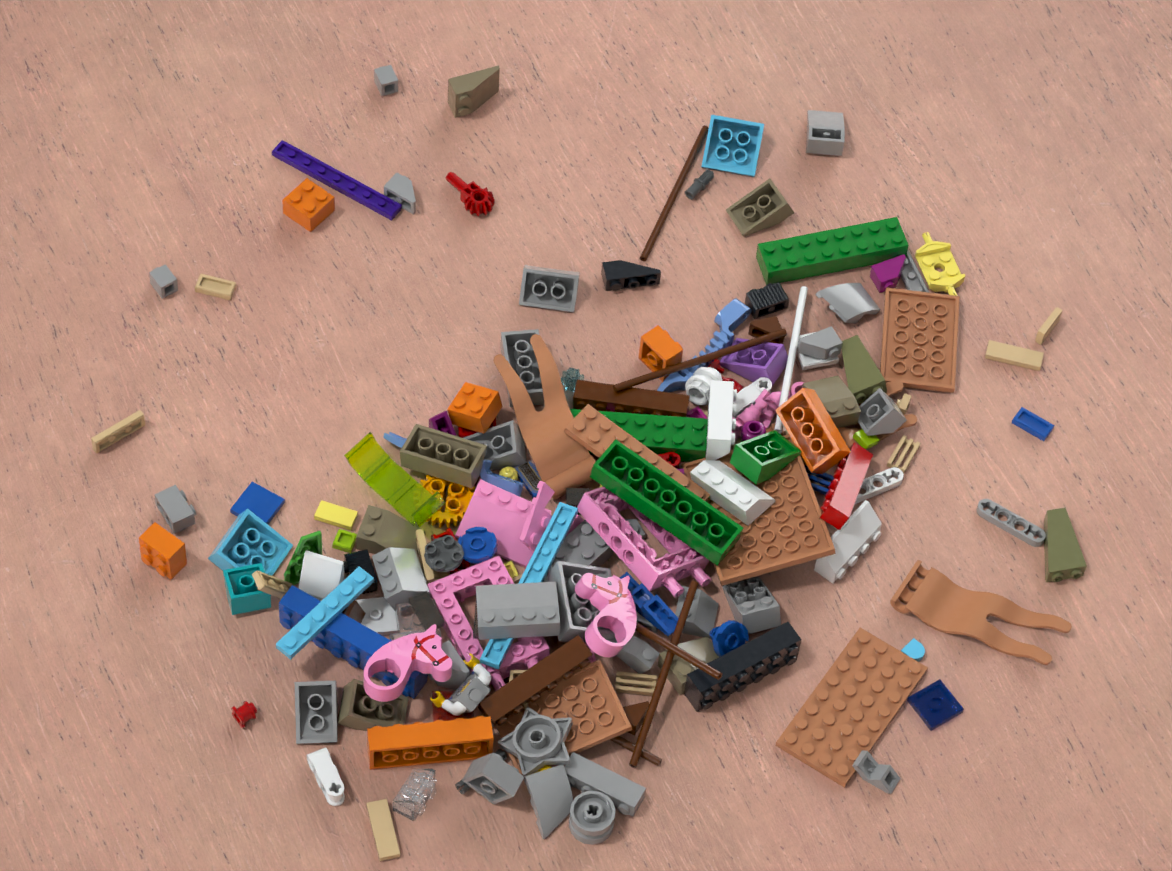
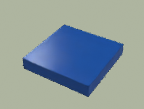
[230,481,285,524]

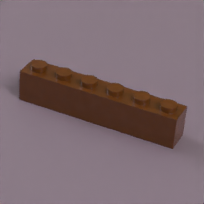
[573,380,690,417]
[478,635,593,727]

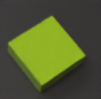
[853,429,879,450]
[332,529,357,553]

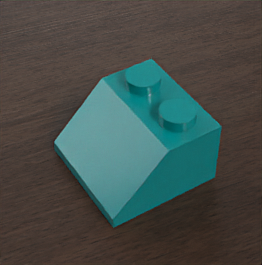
[223,563,271,615]

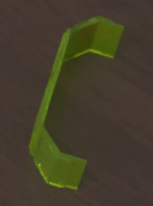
[344,432,445,527]

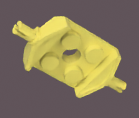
[915,232,965,296]

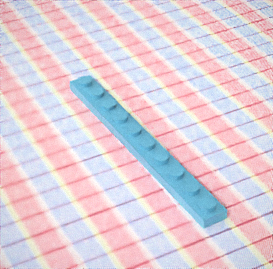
[480,502,578,670]

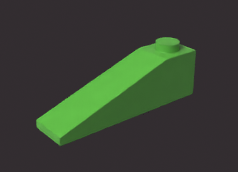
[284,531,322,585]

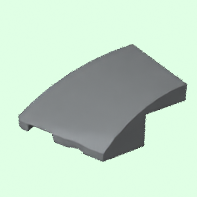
[815,283,880,324]
[524,764,573,839]

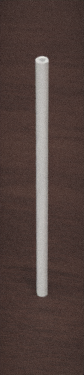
[774,286,808,434]

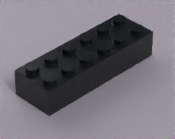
[684,622,802,712]

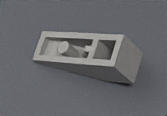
[608,636,660,674]

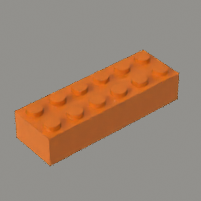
[367,716,493,770]

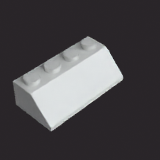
[706,380,737,460]
[690,460,775,525]
[814,500,882,583]

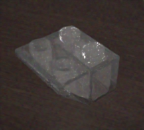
[393,768,437,821]

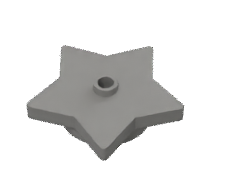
[498,707,573,778]

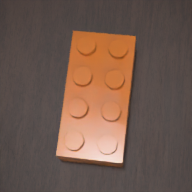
[775,388,851,474]

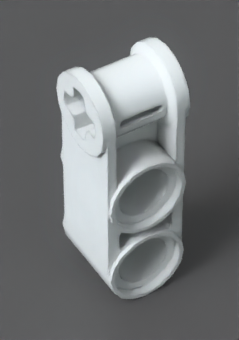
[732,377,772,418]
[306,747,345,806]

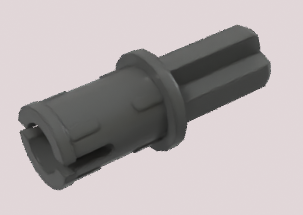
[684,169,714,200]

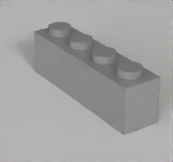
[564,752,646,817]

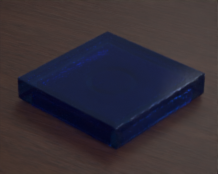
[907,679,964,731]

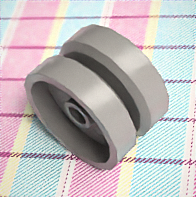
[569,791,616,845]

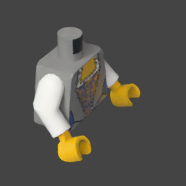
[430,653,491,716]

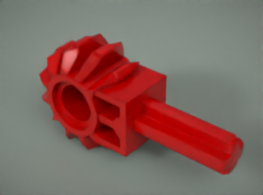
[446,172,495,217]

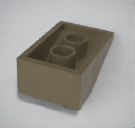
[448,66,500,118]
[726,179,794,236]
[802,376,861,428]
[356,505,425,554]
[658,637,719,695]
[338,679,409,731]

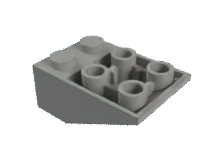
[806,110,845,156]
[722,576,781,634]

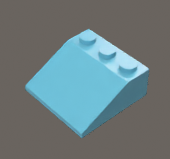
[701,115,764,177]
[208,509,293,576]

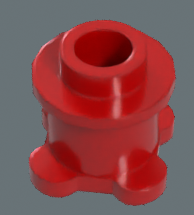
[231,701,257,729]

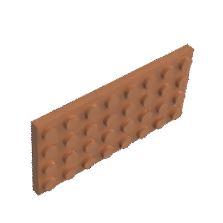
[775,627,928,788]

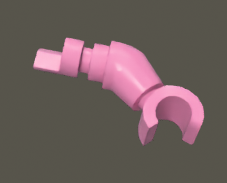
[759,382,804,429]
[732,389,770,442]

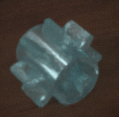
[561,367,584,391]

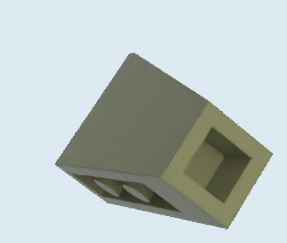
[841,335,887,404]
[1044,507,1087,582]

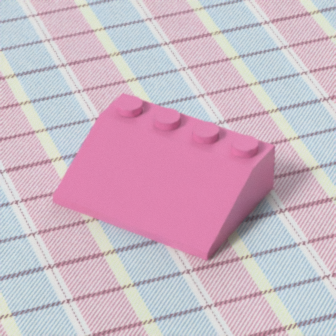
[455,479,552,568]

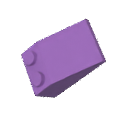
[719,338,788,386]

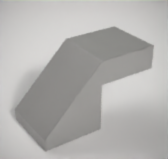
[852,750,901,794]

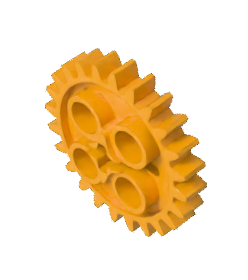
[414,475,475,528]

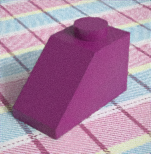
[870,254,906,293]

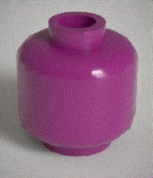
[740,420,766,442]

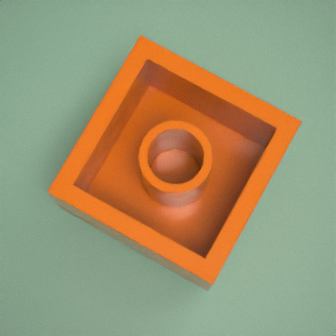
[282,178,335,232]
[639,325,683,382]
[447,382,503,434]
[139,522,187,580]

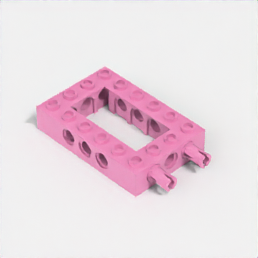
[577,487,711,598]
[427,556,550,691]

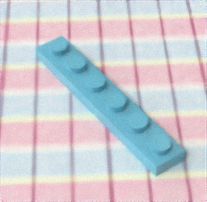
[276,566,374,660]

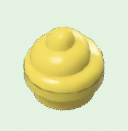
[499,466,518,481]

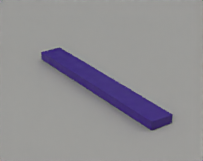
[272,140,402,221]

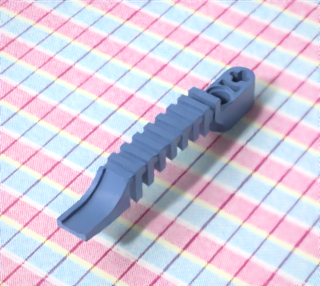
[657,298,751,393]
[383,432,524,497]

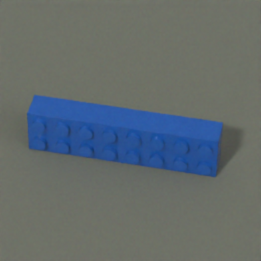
[279,585,428,699]

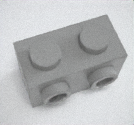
[155,485,196,534]

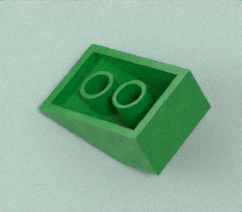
[730,430,802,484]

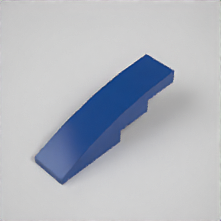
[620,572,678,637]

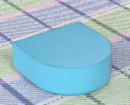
[901,638,925,662]

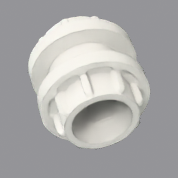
[685,367,722,405]

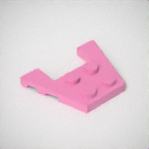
[519,481,584,553]

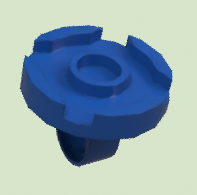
[458,527,497,564]
[710,620,749,657]

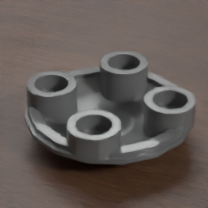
[424,535,464,572]

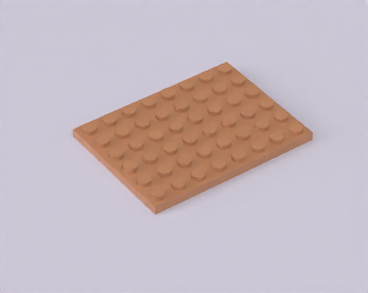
[681,434,836,586]

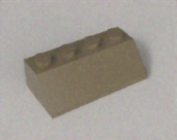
[400,424,487,488]

